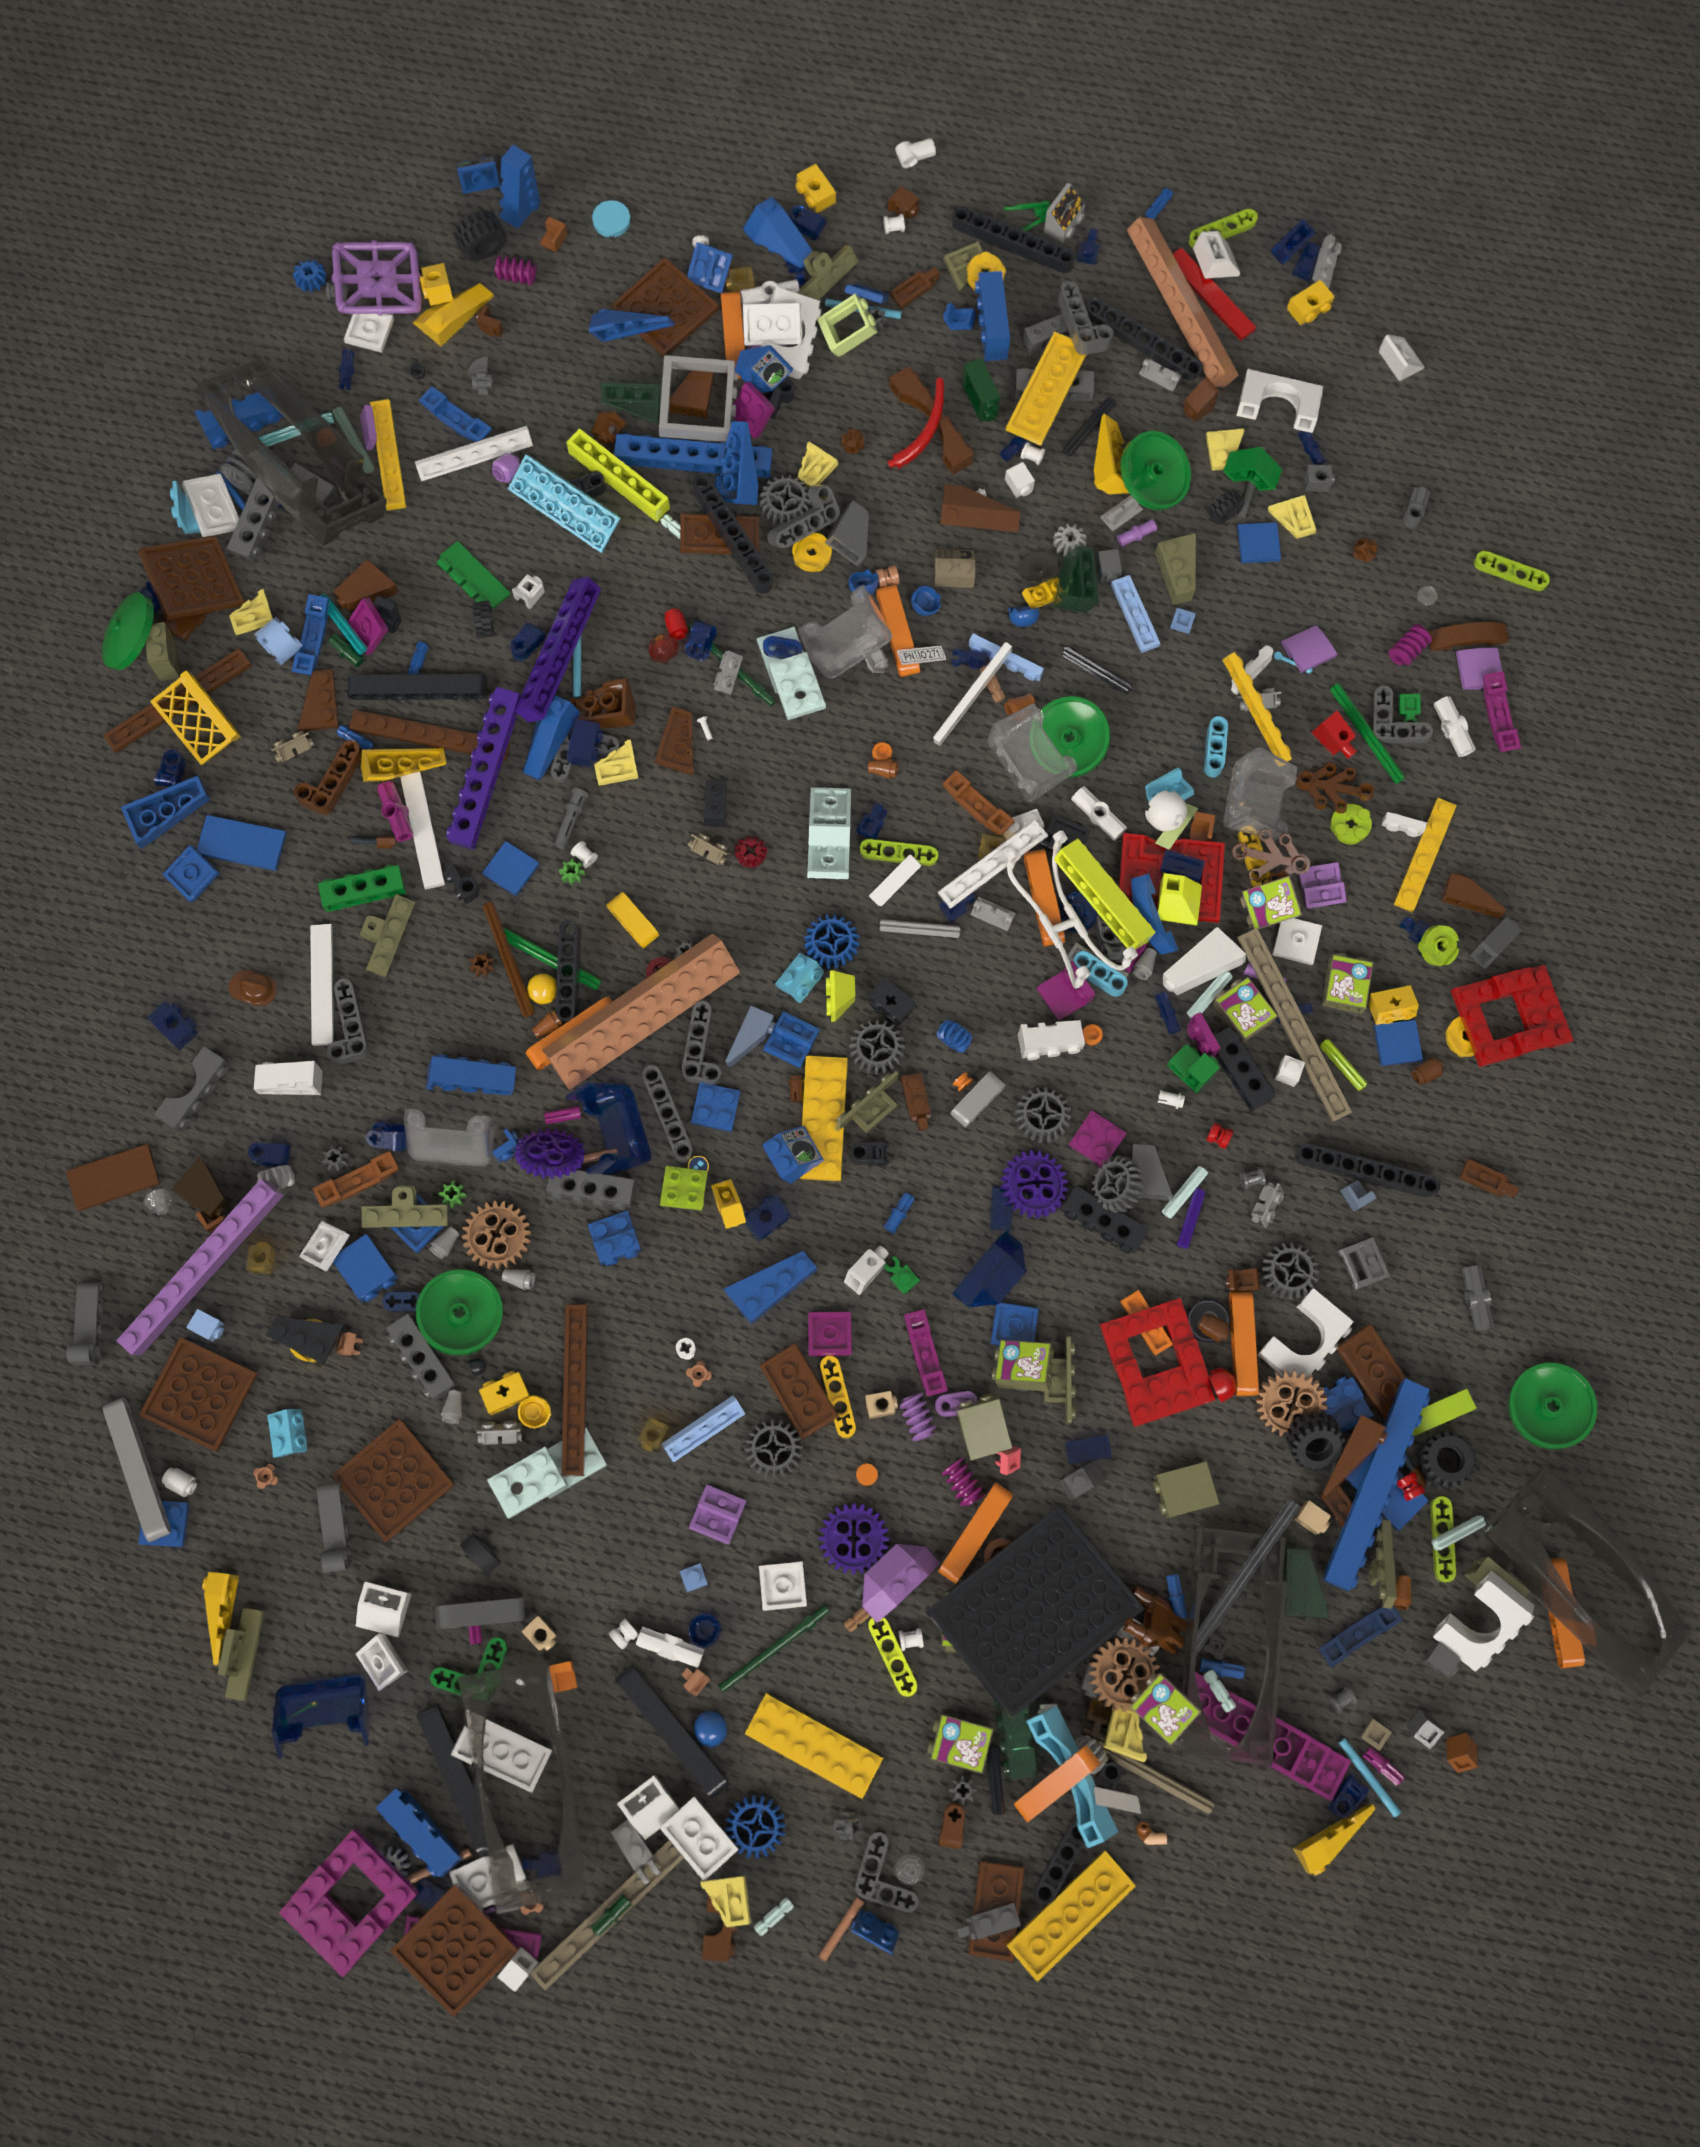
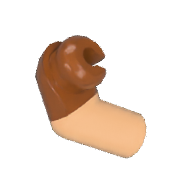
[1136,1821,1167,1845]

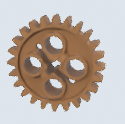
[462,1201,532,1270]
[1257,1369,1328,1436]
[1088,1638,1160,1712]

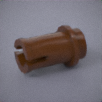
[788,1076,804,1102]

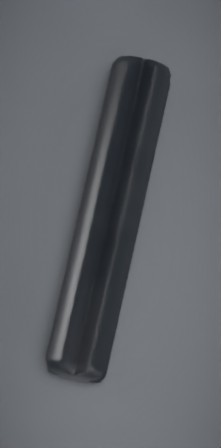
[987,1747,1005,1815]

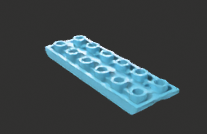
[508,455,621,553]

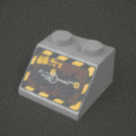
[1044,182,1085,243]

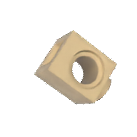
[865,1391,898,1419]
[1294,1500,1331,1535]
[522,1616,558,1651]

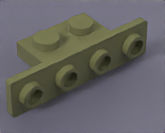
[835,1071,899,1134]
[1044,1336,1076,1424]
[218,1608,264,1701]

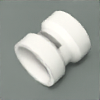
[608,1619,639,1650]

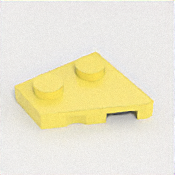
[1206,429,1244,470]
[798,442,838,488]
[1268,495,1316,539]
[229,589,273,635]
[594,740,638,786]
[1103,1707,1147,1762]
[701,1876,751,1927]

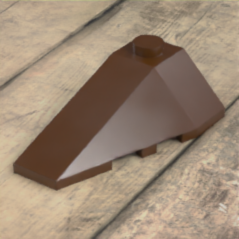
[941,484,1020,532]
[568,678,636,728]
[1323,1415,1389,1495]

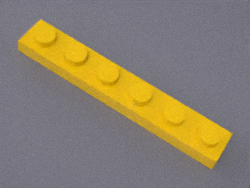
[370,399,407,511]
[1222,652,1292,765]
[1393,798,1457,912]

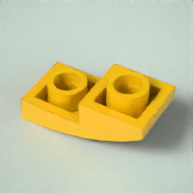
[1022,577,1067,609]

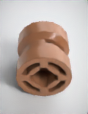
[875,565,899,588]

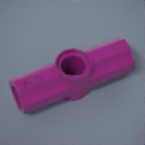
[377,781,413,842]

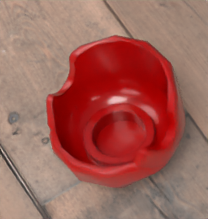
[1210,1367,1237,1402]

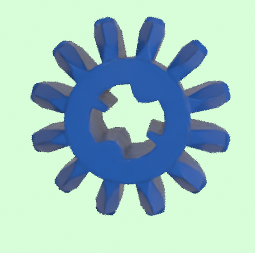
[293,258,327,294]
[936,1020,973,1052]

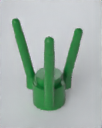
[1004,200,1051,231]

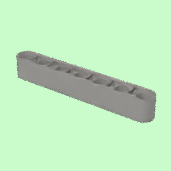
[102,1397,171,1542]

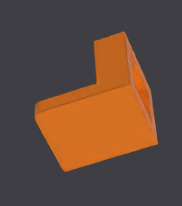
[549,1661,577,1693]

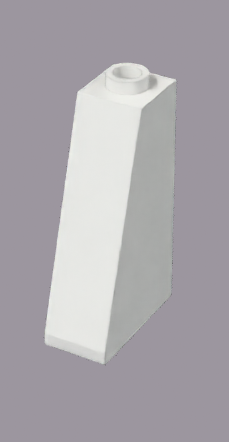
[1163,927,1246,995]

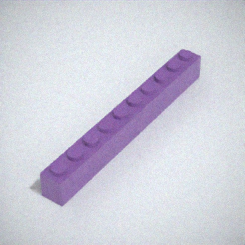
[117,1179,284,1355]

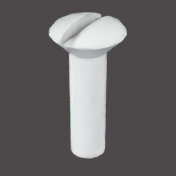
[697,716,713,740]

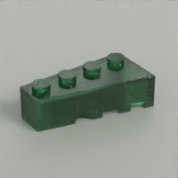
[993,1698,1037,1780]

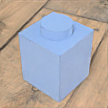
[186,1309,224,1342]

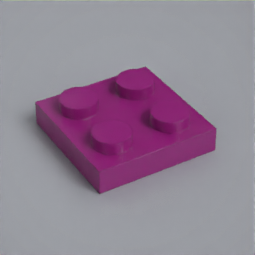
[733,381,775,439]
[348,597,388,655]
[1187,1012,1220,1058]
[1068,1110,1126,1167]
[808,1312,852,1356]

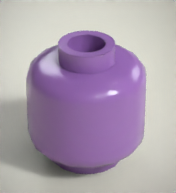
[492,453,521,483]

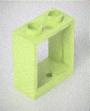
[817,294,877,357]

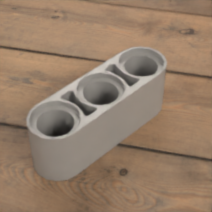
[950,1071,1006,1128]

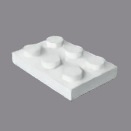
[743,303,802,345]
[182,474,239,537]
[660,1796,738,1881]
[449,1844,530,1909]

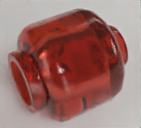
[648,633,679,663]

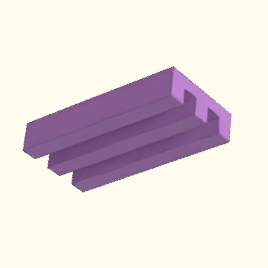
[360,405,377,450]

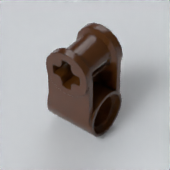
[939,1803,965,1849]

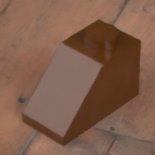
[1183,377,1219,422]

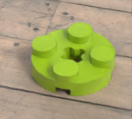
[1330,804,1372,844]
[1418,925,1459,966]

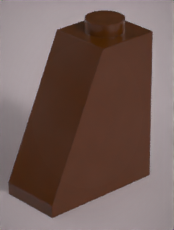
[669,370,715,419]
[333,559,398,612]

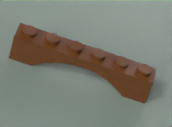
[889,366,974,475]

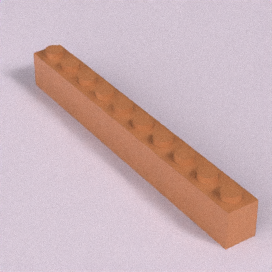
[1127,217,1239,387]

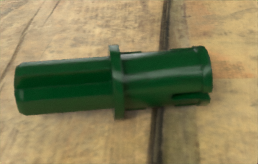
[328,634,365,668]
[591,1894,632,1936]

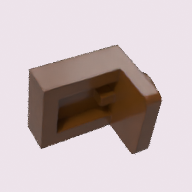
[476,305,503,337]
[1226,1268,1260,1292]

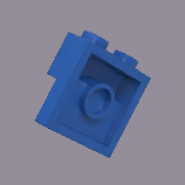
[588,1211,641,1266]
[1322,1376,1373,1433]

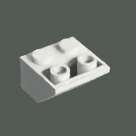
[1193,231,1240,278]
[356,1582,411,1638]
[617,1775,680,1840]

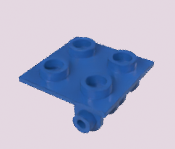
[851,1909,900,1955]

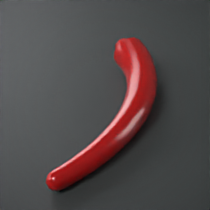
[888,377,944,469]

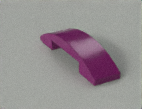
[1483,671,1521,753]
[904,1310,948,1397]

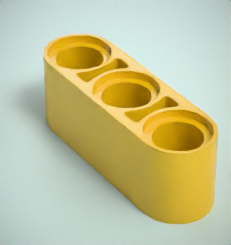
[606,892,659,949]

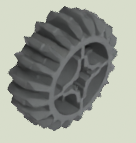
[760,474,812,525]
[849,1019,905,1075]
[1015,1087,1072,1143]
[1091,1156,1145,1213]
[1261,1242,1319,1300]
[744,1419,803,1478]

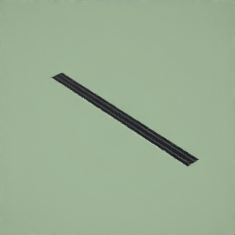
[1184,1499,1301,1658]

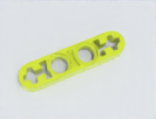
[868,1617,917,1697]

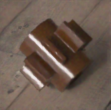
[841,429,865,454]
[1353,537,1378,562]
[469,952,494,978]

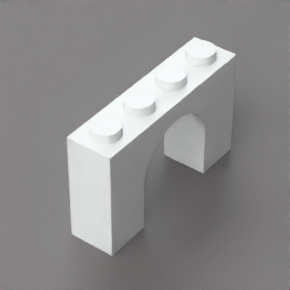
[760,287,821,379]
[1237,369,1323,433]
[1257,1288,1354,1388]
[1433,1570,1535,1672]

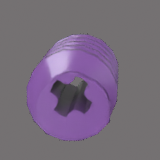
[899,1393,936,1441]

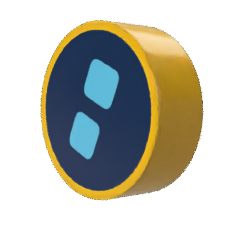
[688,1156,709,1171]

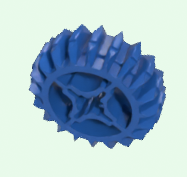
[804,914,859,969]
[725,1795,786,1859]

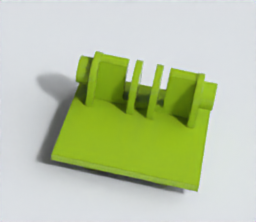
[660,1166,708,1211]

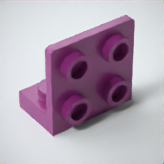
[1037,960,1095,1021]

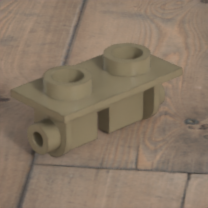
[271,731,314,763]
[688,832,731,865]

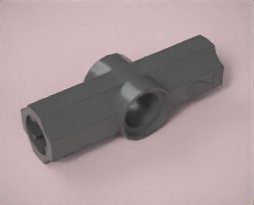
[1461,1265,1494,1331]

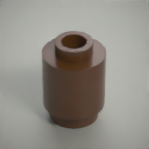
[1411,1057,1444,1085]
[1197,1313,1231,1343]

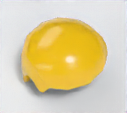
[526,973,557,1005]
[518,1395,551,1429]

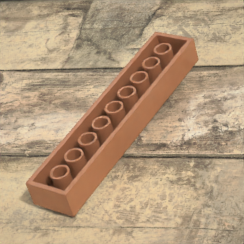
[542,933,740,1090]

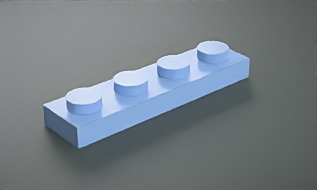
[1111,575,1160,653]
[969,634,1044,681]
[662,1395,745,1463]

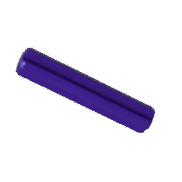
[1177,1188,1205,1249]

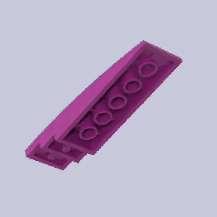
[1182,1671,1351,1801]

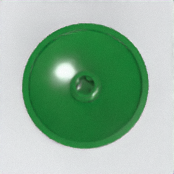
[1121,431,1191,510]
[102,592,154,670]
[1030,696,1111,778]
[416,1270,503,1355]
[1508,1363,1597,1450]

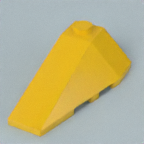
[413,283,494,346]
[1094,414,1129,494]
[361,748,446,782]
[203,1572,239,1665]
[1293,1804,1376,1875]

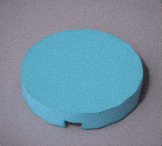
[592,200,630,237]

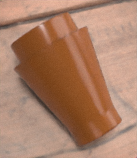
[1004,693,1035,718]
[868,759,898,779]
[532,1011,564,1039]
[1394,1575,1412,1610]

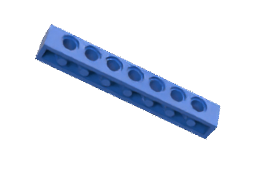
[614,433,772,478]

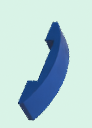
[419,386,492,442]
[292,594,329,676]
[1131,873,1178,955]

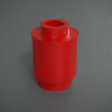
[664,608,689,640]

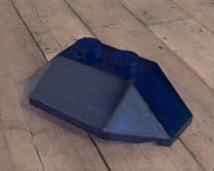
[952,1231,1026,1308]

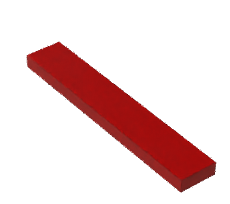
[1173,248,1256,341]

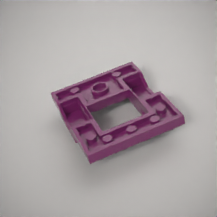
[279,1828,419,1978]

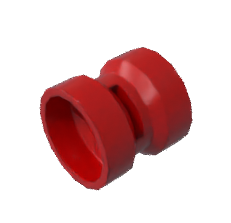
[1206,1122,1234,1149]
[1396,1472,1425,1501]

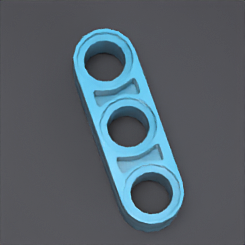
[1204,716,1228,777]
[1073,951,1127,997]

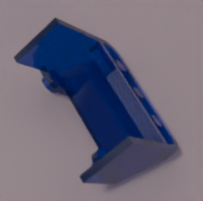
[565,1082,651,1174]
[272,1675,370,1759]

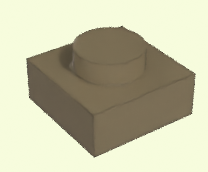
[1360,1719,1392,1751]

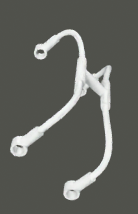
[1006,831,1138,989]

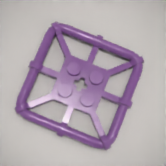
[332,240,422,316]

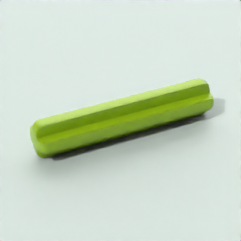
[1320,1039,1367,1091]

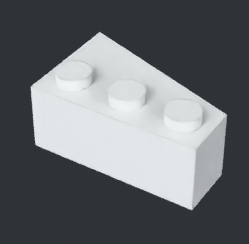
[1018,1020,1085,1060]
[254,1061,322,1095]

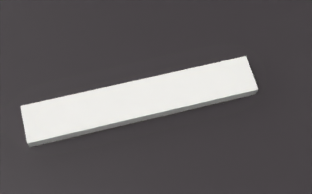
[415,426,533,481]
[933,642,1012,746]
[400,772,445,890]
[938,819,1048,909]
[310,924,334,1046]

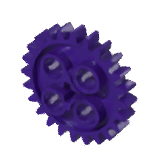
[515,1128,585,1179]
[1000,1150,1068,1219]
[818,1503,889,1575]

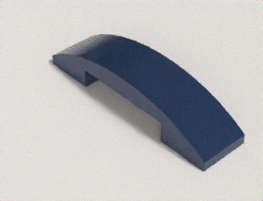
[1318,1605,1403,1668]

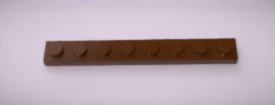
[103,648,252,754]
[349,710,511,761]
[562,1304,588,1477]

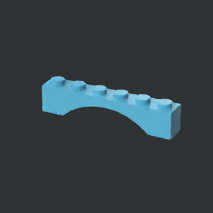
[1026,1706,1118,1848]

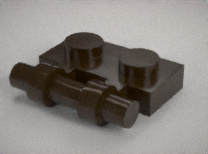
[1081,1697,1113,1743]

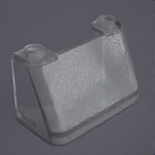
[798,585,892,678]
[988,703,1077,803]
[1223,747,1297,840]
[404,1109,496,1167]

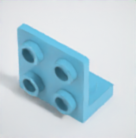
[170,480,201,534]

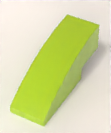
[1412,1389,1477,1436]

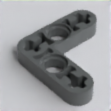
[1373,686,1433,743]
[551,726,619,783]
[855,1832,918,1912]

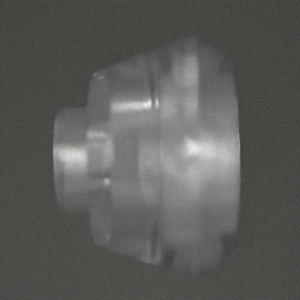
[143,1188,172,1215]
[894,1853,925,1885]

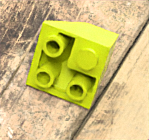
[1157,873,1202,925]
[826,971,855,1022]

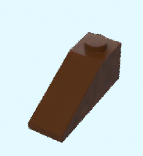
[1441,873,1506,919]

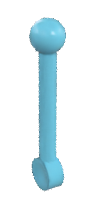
[1274,652,1313,674]

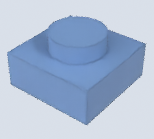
[1170,608,1196,634]
[680,1564,708,1592]

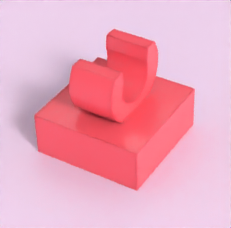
[996,1446,1021,1475]

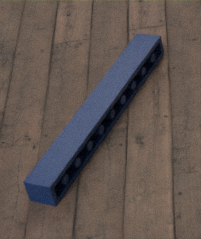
[1322,1379,1430,1591]

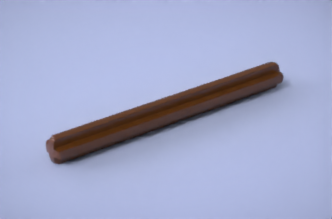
[483,901,534,1018]

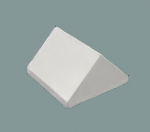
[1379,335,1425,381]
[356,1634,408,1691]

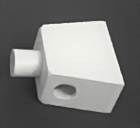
[844,1246,889,1295]

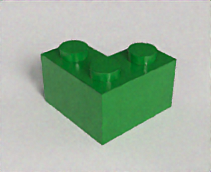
[1223,447,1282,491]
[1167,1044,1220,1094]

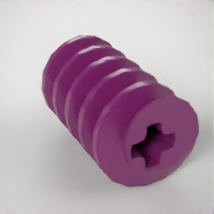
[495,255,537,286]
[1388,623,1432,666]
[942,1457,986,1506]

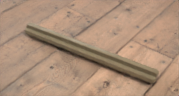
[1096,1740,1215,1814]

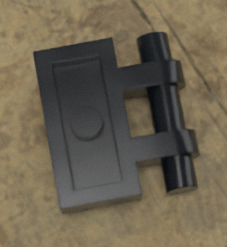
[1040,814,1091,853]

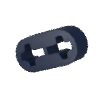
[382,1292,420,1312]

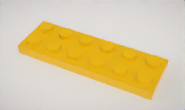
[1006,331,1086,446]
[799,1056,847,1181]
[745,1694,883,1799]
[1006,1850,1136,1982]

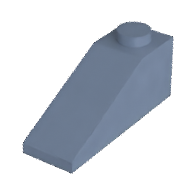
[725,1006,776,1067]

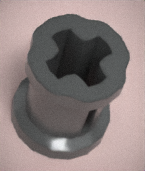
[326,282,349,300]
[1099,943,1126,963]
[1239,1167,1266,1190]
[1328,1686,1358,1714]

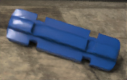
[1145,188,1173,220]
[407,642,428,674]
[337,725,374,750]

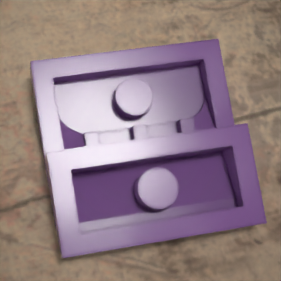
[1281,625,1337,673]
[1456,648,1502,690]
[1298,862,1347,909]
[689,1484,746,1545]

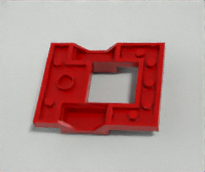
[1119,833,1225,923]
[1451,965,1574,1067]
[1099,1298,1215,1427]

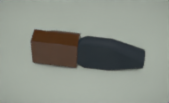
[351,835,397,848]
[1404,1450,1427,1486]

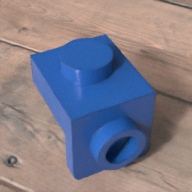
[943,303,976,330]
[492,1128,519,1162]

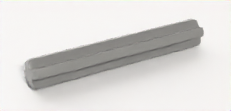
[879,919,960,938]

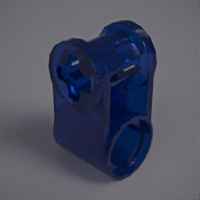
[789,206,826,240]
[685,620,717,661]
[510,622,546,662]
[155,749,186,787]
[366,1122,408,1151]
[248,1142,291,1167]
[1329,1774,1369,1818]

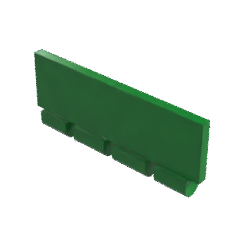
[437,541,511,609]

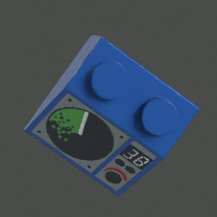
[456,156,500,194]
[734,345,793,393]
[762,1126,825,1184]

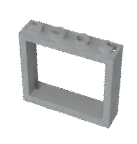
[659,355,738,442]

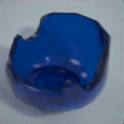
[688,1613,721,1648]

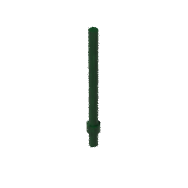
[688,623,776,707]
[718,1605,829,1693]

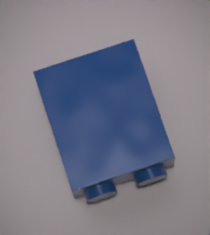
[333,1234,398,1302]

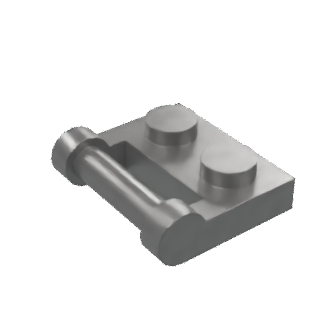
[1337,1237,1390,1291]

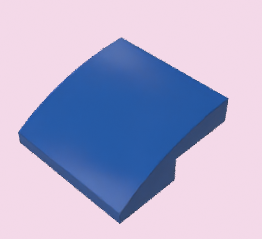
[687,242,733,293]
[763,1011,820,1068]

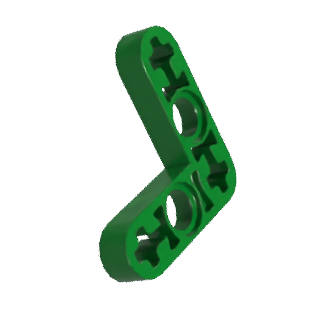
[430,1638,508,1702]

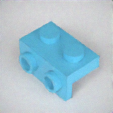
[1145,768,1194,802]
[775,953,824,1003]
[267,1409,307,1458]

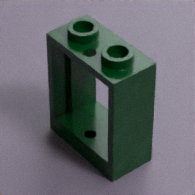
[962,358,1000,423]

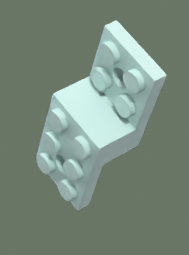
[757,627,826,720]
[807,787,851,879]
[487,1428,607,1519]

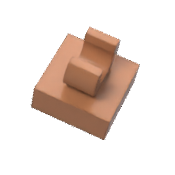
[336,1332,363,1356]
[682,1668,710,1696]

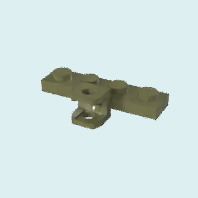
[796,245,859,300]
[360,894,415,977]
[361,1185,448,1228]
[1369,1520,1397,1609]

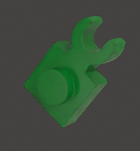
[1398,694,1421,729]
[884,1256,920,1295]

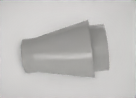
[1133,948,1157,980]
[429,1227,460,1259]
[502,1269,535,1290]
[441,1390,462,1424]

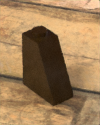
[171,1156,229,1221]

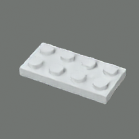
[451,1712,552,1793]

